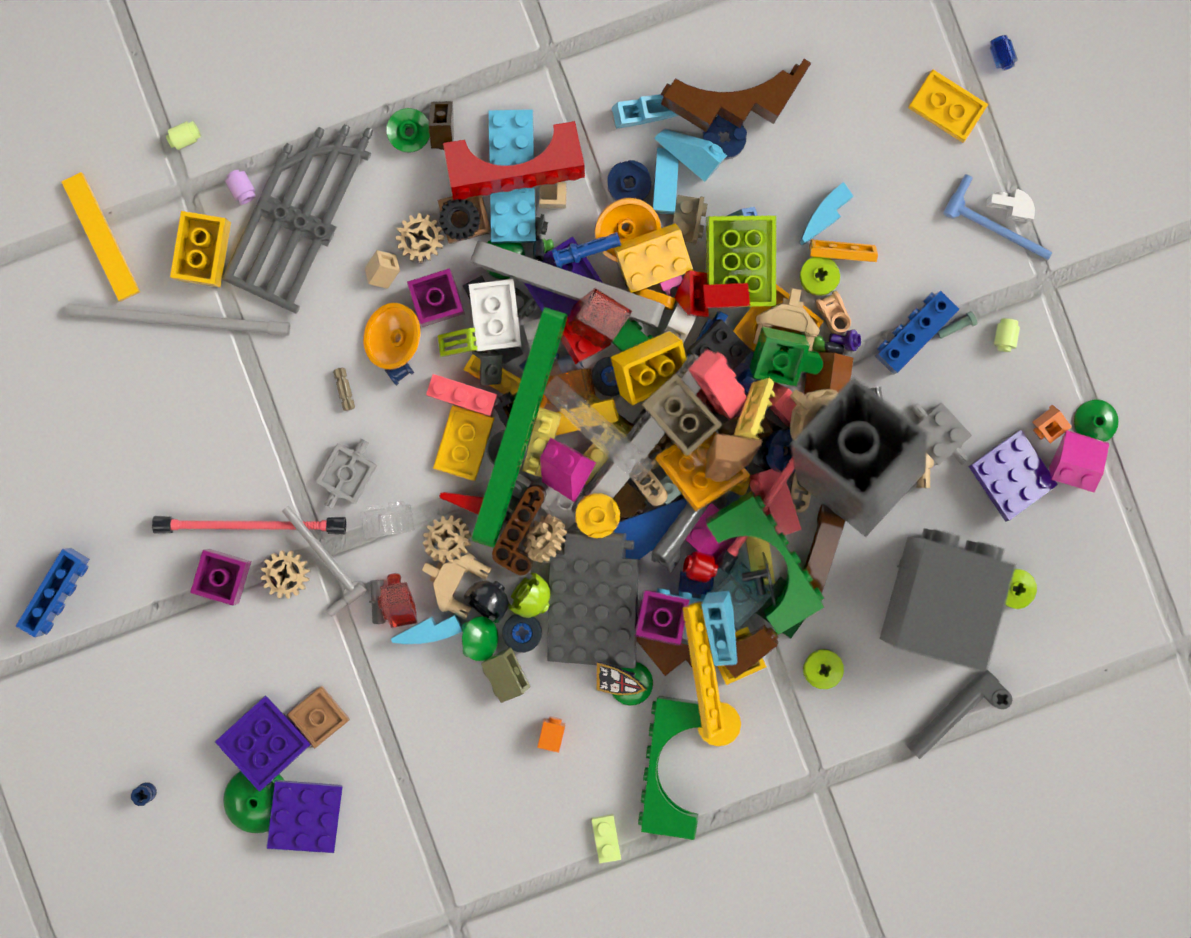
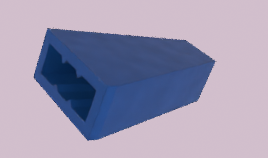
[614,498,688,560]

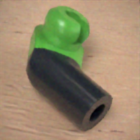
[533,238,554,262]
[812,335,844,355]

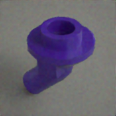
[829,329,861,352]

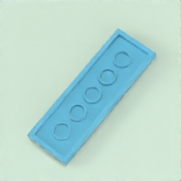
[489,109,536,243]

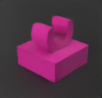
[658,275,683,297]

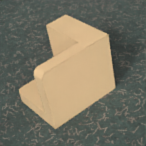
[539,182,567,208]
[365,250,400,288]

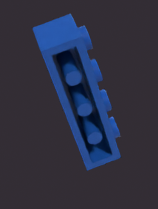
[875,290,959,374]
[16,548,90,638]

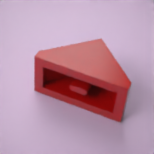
[674,270,709,317]

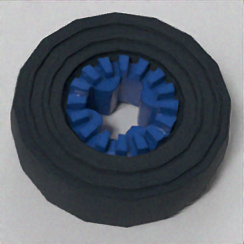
[591,356,620,397]
[502,614,542,653]

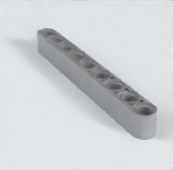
[470,241,665,327]
[571,354,700,513]

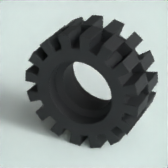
[439,199,480,241]

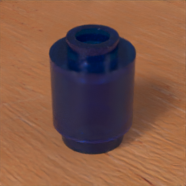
[990,35,1018,71]

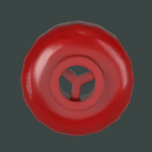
[683,551,718,583]

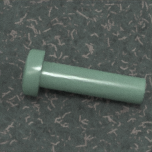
[937,311,978,339]

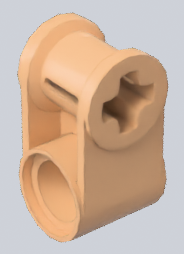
[816,291,851,335]

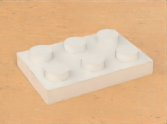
[469,279,522,352]

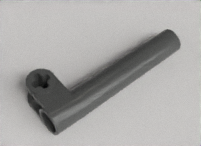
[651,502,711,572]
[907,669,1013,759]

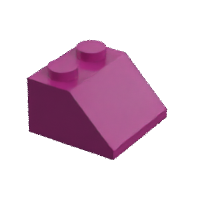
[1049,430,1109,493]
[540,438,596,502]
[685,503,738,561]

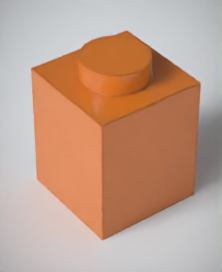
[537,716,566,753]

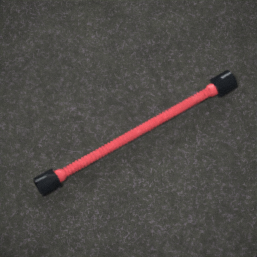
[715,404,826,573]
[152,516,347,535]

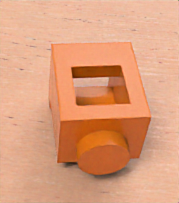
[1032,405,1072,444]

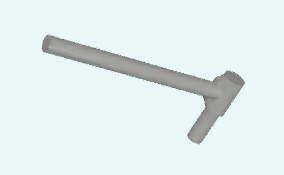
[282,505,368,617]

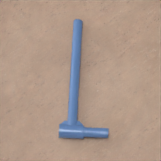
[943,174,1052,260]

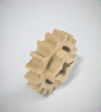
[396,213,445,263]
[523,514,567,563]
[423,515,472,564]
[260,550,310,599]

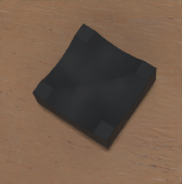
[686,319,752,371]

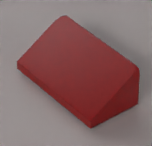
[703,283,750,308]

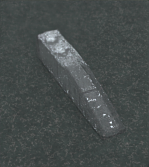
[544,375,655,481]

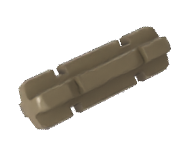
[333,367,355,411]

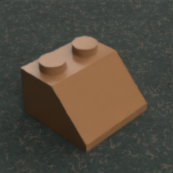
[705,434,762,482]

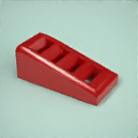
[439,492,484,515]

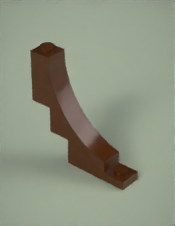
[661,59,811,132]
[637,624,779,679]

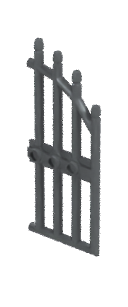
[222,124,373,314]

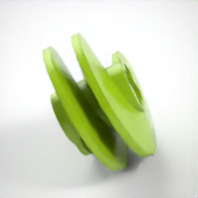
[799,257,841,296]
[1005,569,1037,609]
[803,649,844,689]

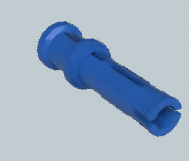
[552,232,621,268]

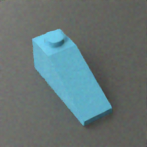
[654,129,727,182]
[701,591,737,666]

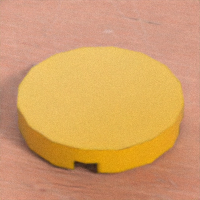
[575,493,620,538]
[698,702,741,747]

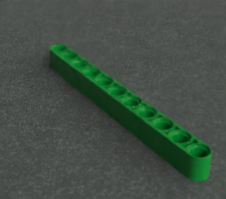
[472,307,567,548]

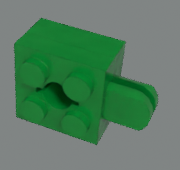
[749,327,823,387]

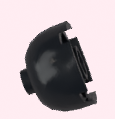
[464,581,509,623]

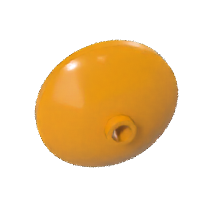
[595,198,661,262]
[363,303,420,370]

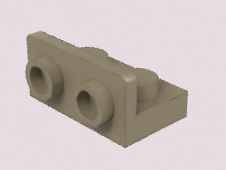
[673,195,708,244]

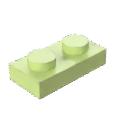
[592,814,621,864]

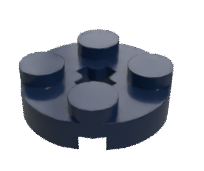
[702,115,747,159]
[607,160,651,201]
[765,428,795,473]

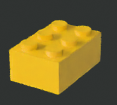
[170,211,231,288]
[614,223,693,293]
[611,331,686,405]

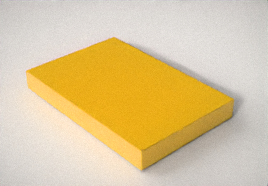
[908,69,988,143]
[433,405,495,481]

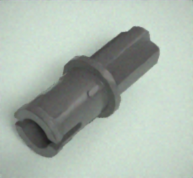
[369,580,387,624]

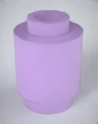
[225,170,256,205]

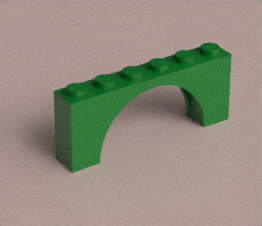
[706,491,825,635]
[638,696,702,840]

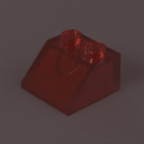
[565,288,632,348]

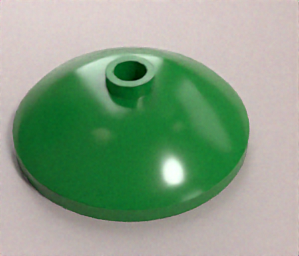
[223,771,284,833]

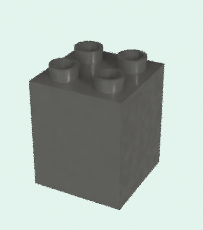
[791,376,927,537]
[879,528,1016,673]

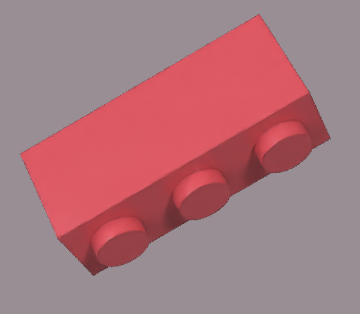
[689,350,747,419]
[426,374,498,417]
[749,468,802,535]

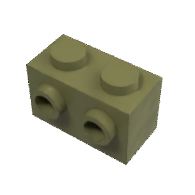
[481,647,531,703]

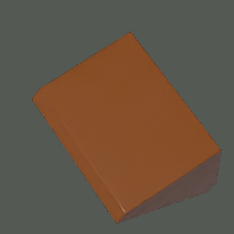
[804,352,853,395]

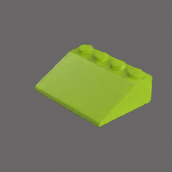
[706,215,776,307]

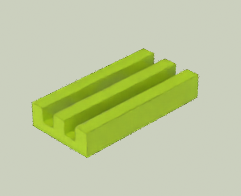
[438,328,478,357]

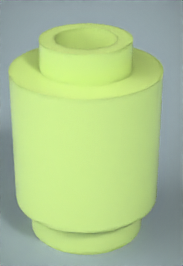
[166,121,201,150]
[994,318,1020,352]

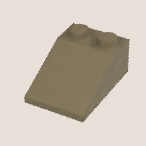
[642,374,721,456]

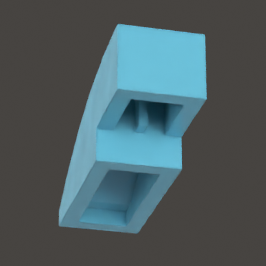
[612,94,679,129]
[653,148,679,215]
[800,182,854,245]
[391,615,462,644]

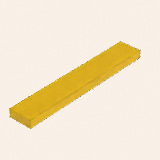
[61,172,140,302]
[683,601,725,739]

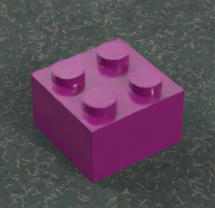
[407,268,465,327]
[190,549,252,606]
[634,590,689,646]

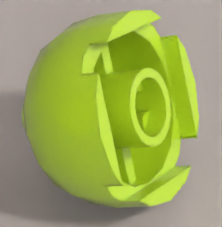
[508,572,551,618]

